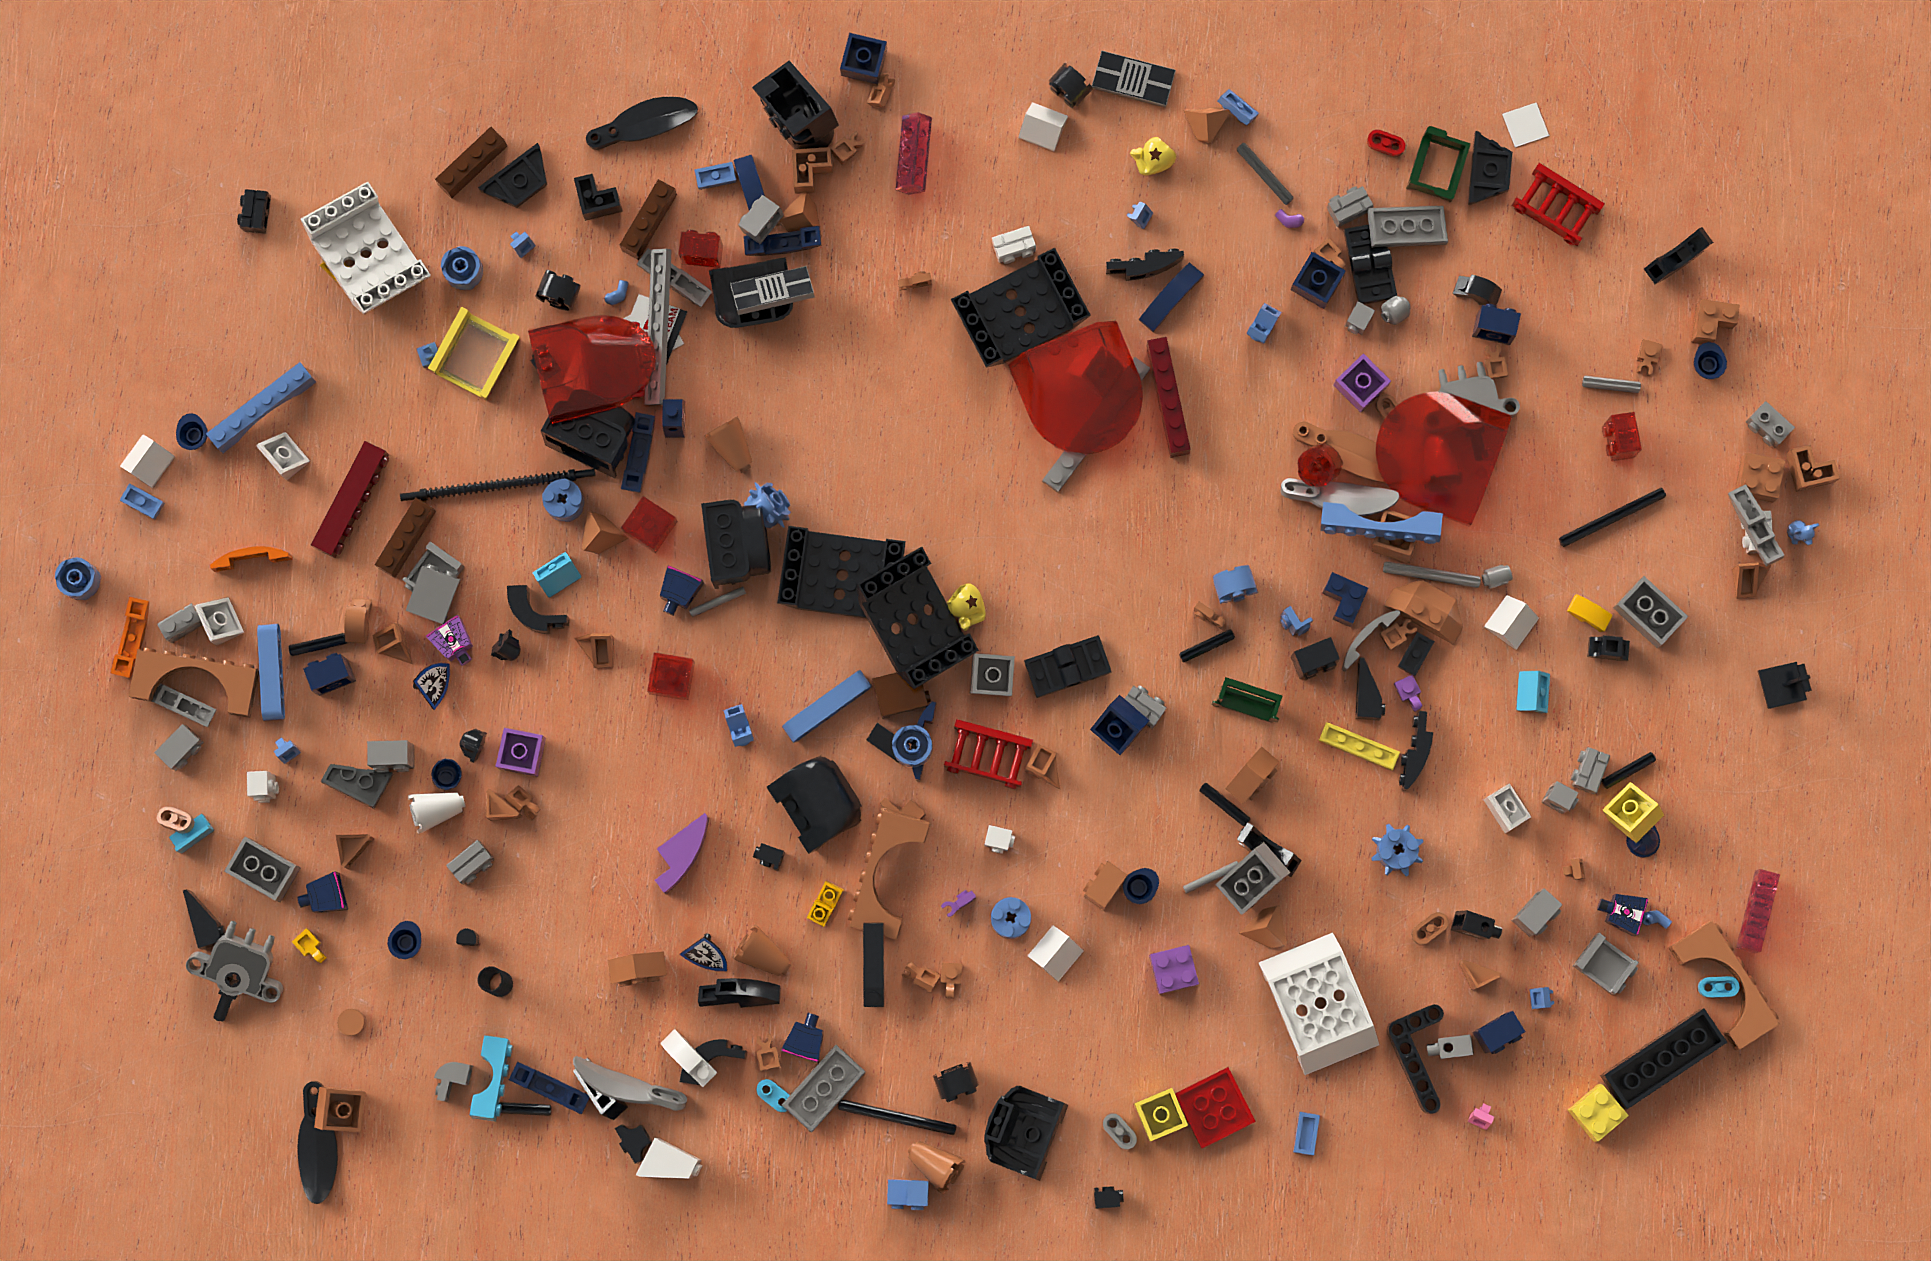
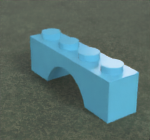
[469,1035,513,1122]

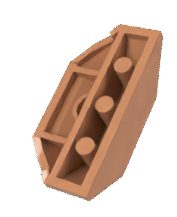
[1384,580,1463,644]

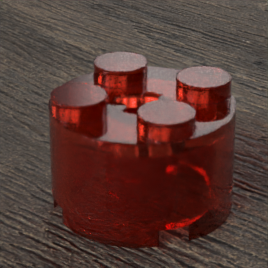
[1297,443,1343,487]

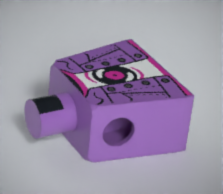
[426,615,473,666]

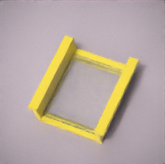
[428,307,520,400]

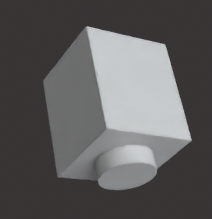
[1345,302,1375,335]

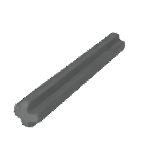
[1237,143,1293,205]

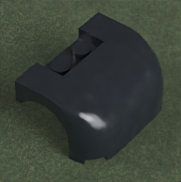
[709,257,793,328]
[767,756,862,854]

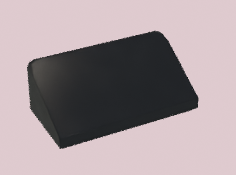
[866,723,910,763]

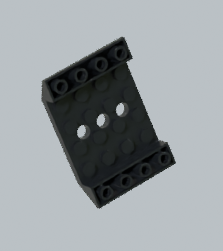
[951,248,1091,368]
[777,526,906,618]
[856,547,979,689]

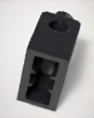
[1451,910,1502,939]

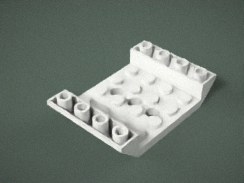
[301,182,431,314]
[1258,933,1379,1075]

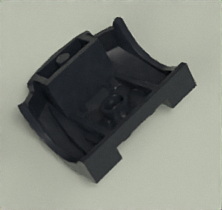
[984,1086,1068,1181]

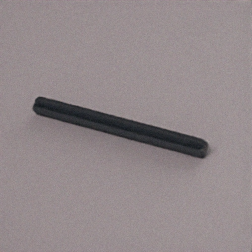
[1559,488,1666,547]
[838,1099,956,1135]

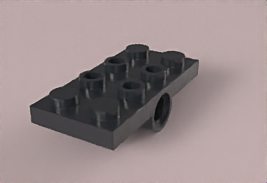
[1344,225,1397,304]
[1024,635,1112,698]

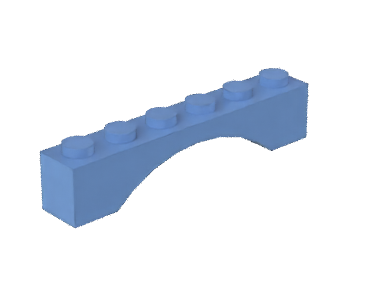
[206,362,316,453]
[1321,502,1443,544]

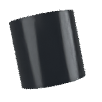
[456,928,479,946]

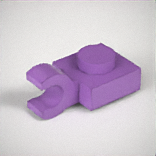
[1394,675,1422,712]
[941,890,976,917]

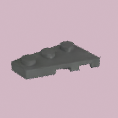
[321,764,393,809]

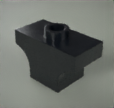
[1587,635,1630,662]
[615,1124,652,1164]

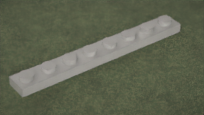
[644,249,672,406]
[1042,357,1151,492]

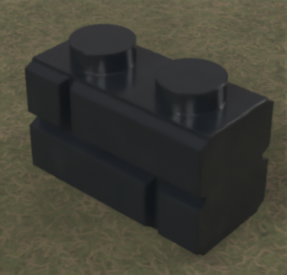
[237,189,271,234]

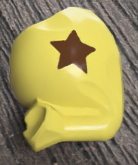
[1130,137,1176,176]
[947,584,986,631]

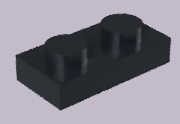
[1397,632,1435,677]

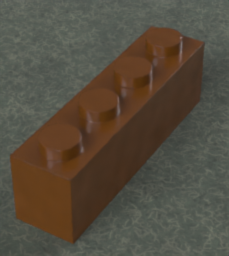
[435,127,507,199]
[620,179,677,260]
[374,497,436,578]

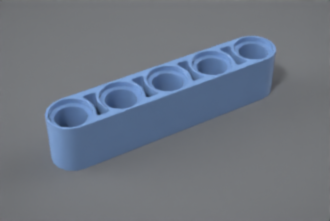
[257,624,285,721]
[782,670,872,743]

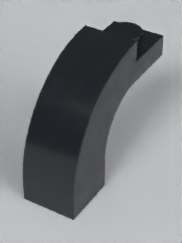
[1644,227,1714,284]
[507,585,569,634]
[1237,823,1302,877]
[680,1039,747,1085]

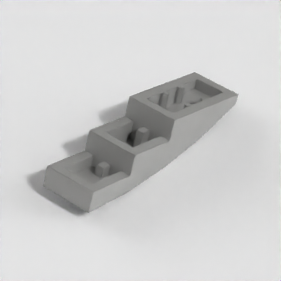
[637,248,712,307]
[1728,484,1785,566]
[152,684,216,727]

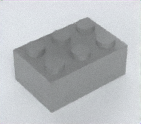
[1613,576,1688,648]
[224,837,301,902]
[1215,842,1290,915]

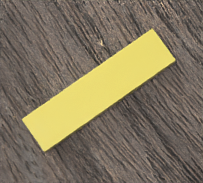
[1319,722,1400,771]

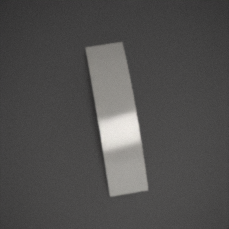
[1342,610,1401,672]

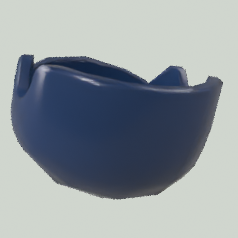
[431,758,462,790]

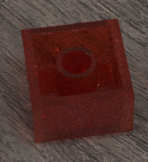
[678,230,723,268]
[1602,412,1642,462]
[621,496,678,554]
[647,653,695,701]

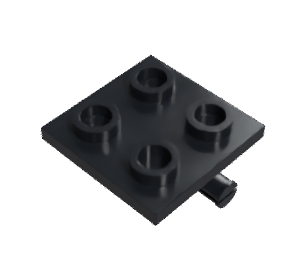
[1758,662,1812,709]

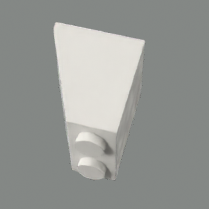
[636,1138,702,1179]

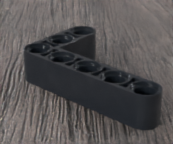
[1386,1004,1444,1114]

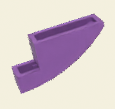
[655,813,709,894]

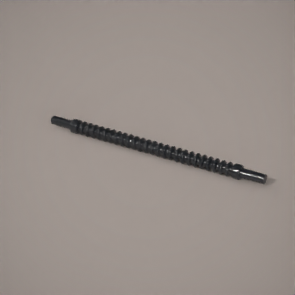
[400,469,596,501]

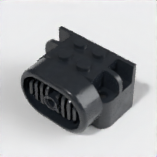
[752,60,839,149]
[541,389,635,478]
[701,499,771,589]

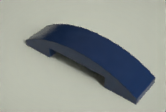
[733,154,765,210]
[743,226,822,256]
[1139,262,1204,332]
[621,412,655,493]
[911,701,936,782]
[509,1062,590,1114]

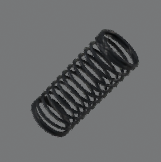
[477,966,513,997]

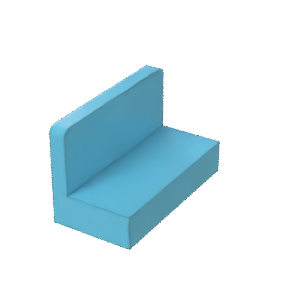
[532,551,581,597]
[1516,671,1550,713]
[169,814,214,854]

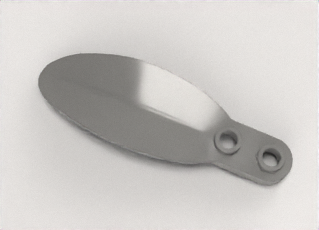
[1280,478,1399,516]
[573,1056,687,1111]

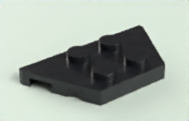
[1468,131,1513,205]
[478,143,548,208]

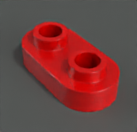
[1367,130,1405,157]

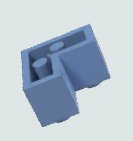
[887,1179,929,1210]

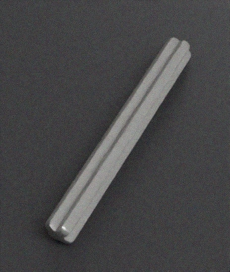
[1383,561,1481,588]

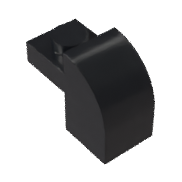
[1453,275,1502,306]

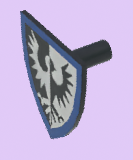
[413,663,450,710]
[679,933,728,971]

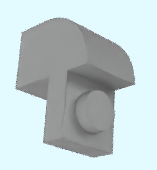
[434,1062,473,1102]

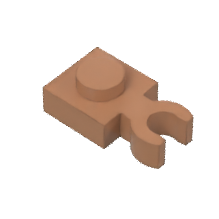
[831,131,865,165]
[898,271,932,291]
[1637,339,1662,376]
[1484,344,1508,379]
[1193,601,1226,629]
[1380,619,1417,650]
[757,1034,781,1071]

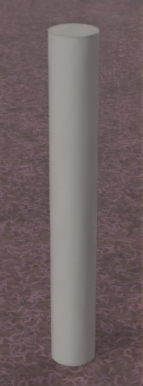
[689,587,746,617]
[1183,861,1238,894]

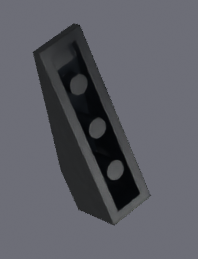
[863,923,884,1007]

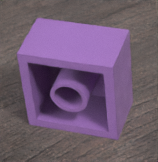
[1333,353,1391,413]
[496,728,546,777]
[1149,945,1199,994]

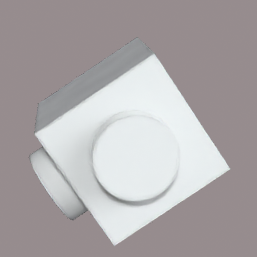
[984,825,1015,854]

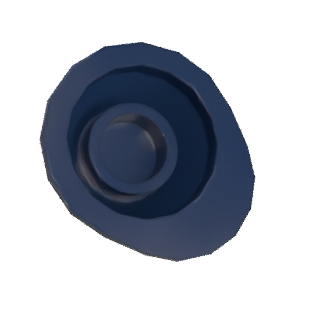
[1694,342,1727,380]
[176,413,208,450]
[1626,825,1660,858]
[1123,868,1159,904]
[387,921,422,959]

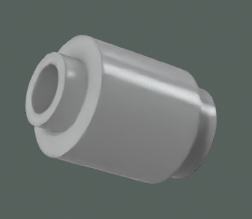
[1481,565,1513,589]

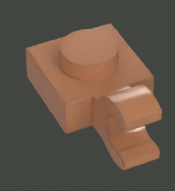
[867,74,895,107]
[1314,238,1346,270]
[505,785,541,821]
[902,962,941,992]
[941,962,962,998]

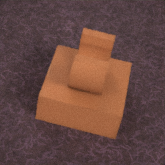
[1563,858,1585,880]

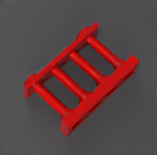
[1511,163,1605,246]
[944,719,1033,789]

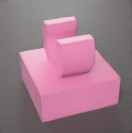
[1468,1103,1494,1130]

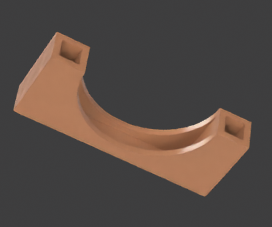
[129,647,259,718]
[848,809,931,939]
[1668,921,1780,1050]

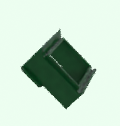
[1406,126,1471,202]
[1211,677,1283,723]

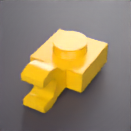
[292,928,326,963]

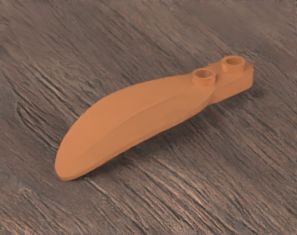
[1293,422,1402,483]

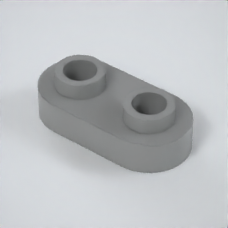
[1103,1114,1137,1149]

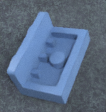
[1280,606,1313,636]

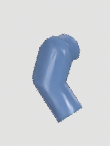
[605,280,628,305]
[1642,910,1672,929]

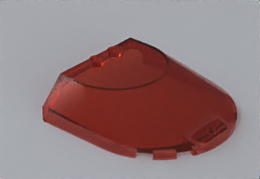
[528,315,656,424]
[1008,321,1143,454]
[1375,392,1512,527]

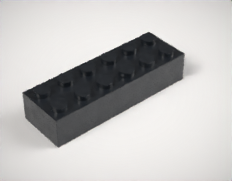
[1600,1008,1727,1109]

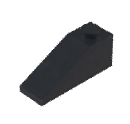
[1355,657,1385,720]
[183,889,226,949]
[573,1058,628,1120]

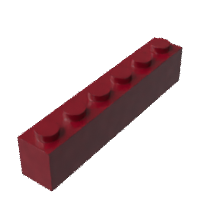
[1146,337,1191,458]
[311,441,389,558]

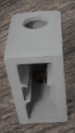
[1427,1035,1474,1059]

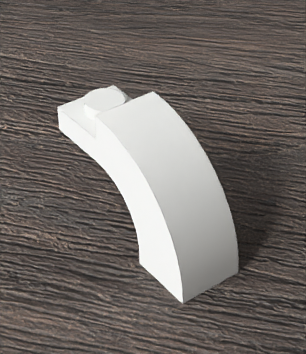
[661,1029,717,1087]

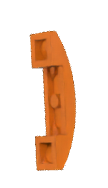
[210,546,293,572]
[110,597,149,678]

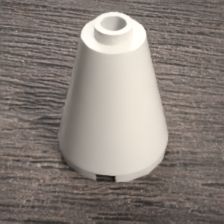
[408,793,465,834]

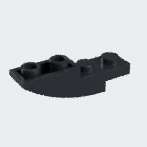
[1106,248,1184,281]
[1399,711,1433,791]
[698,978,781,1008]

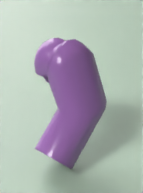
[1275,209,1304,228]

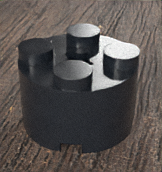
[1049,63,1093,108]
[535,270,581,311]
[933,1062,979,1102]

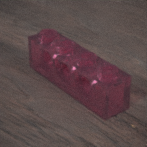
[895,112,932,195]
[1736,869,1780,953]

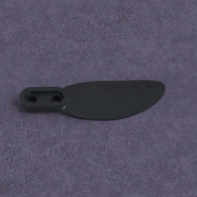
[586,97,698,150]
[297,1081,338,1204]

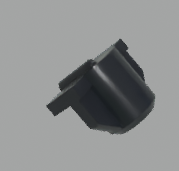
[491,629,521,661]
[459,729,487,763]

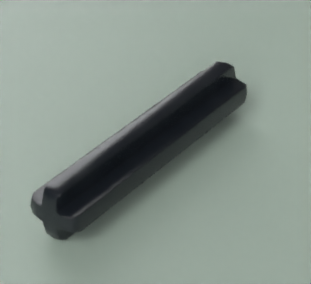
[1179,629,1235,662]
[289,633,347,656]
[1602,752,1656,789]
[1199,783,1250,826]
[499,1102,552,1116]

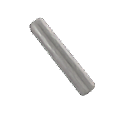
[1582,376,1641,393]

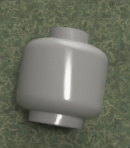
[1381,296,1411,325]

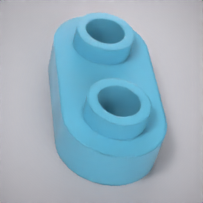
[1698,976,1740,998]
[756,1079,790,1112]

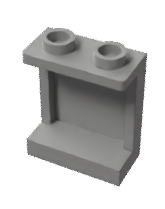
[402,541,464,592]
[406,564,461,624]
[1573,933,1639,995]

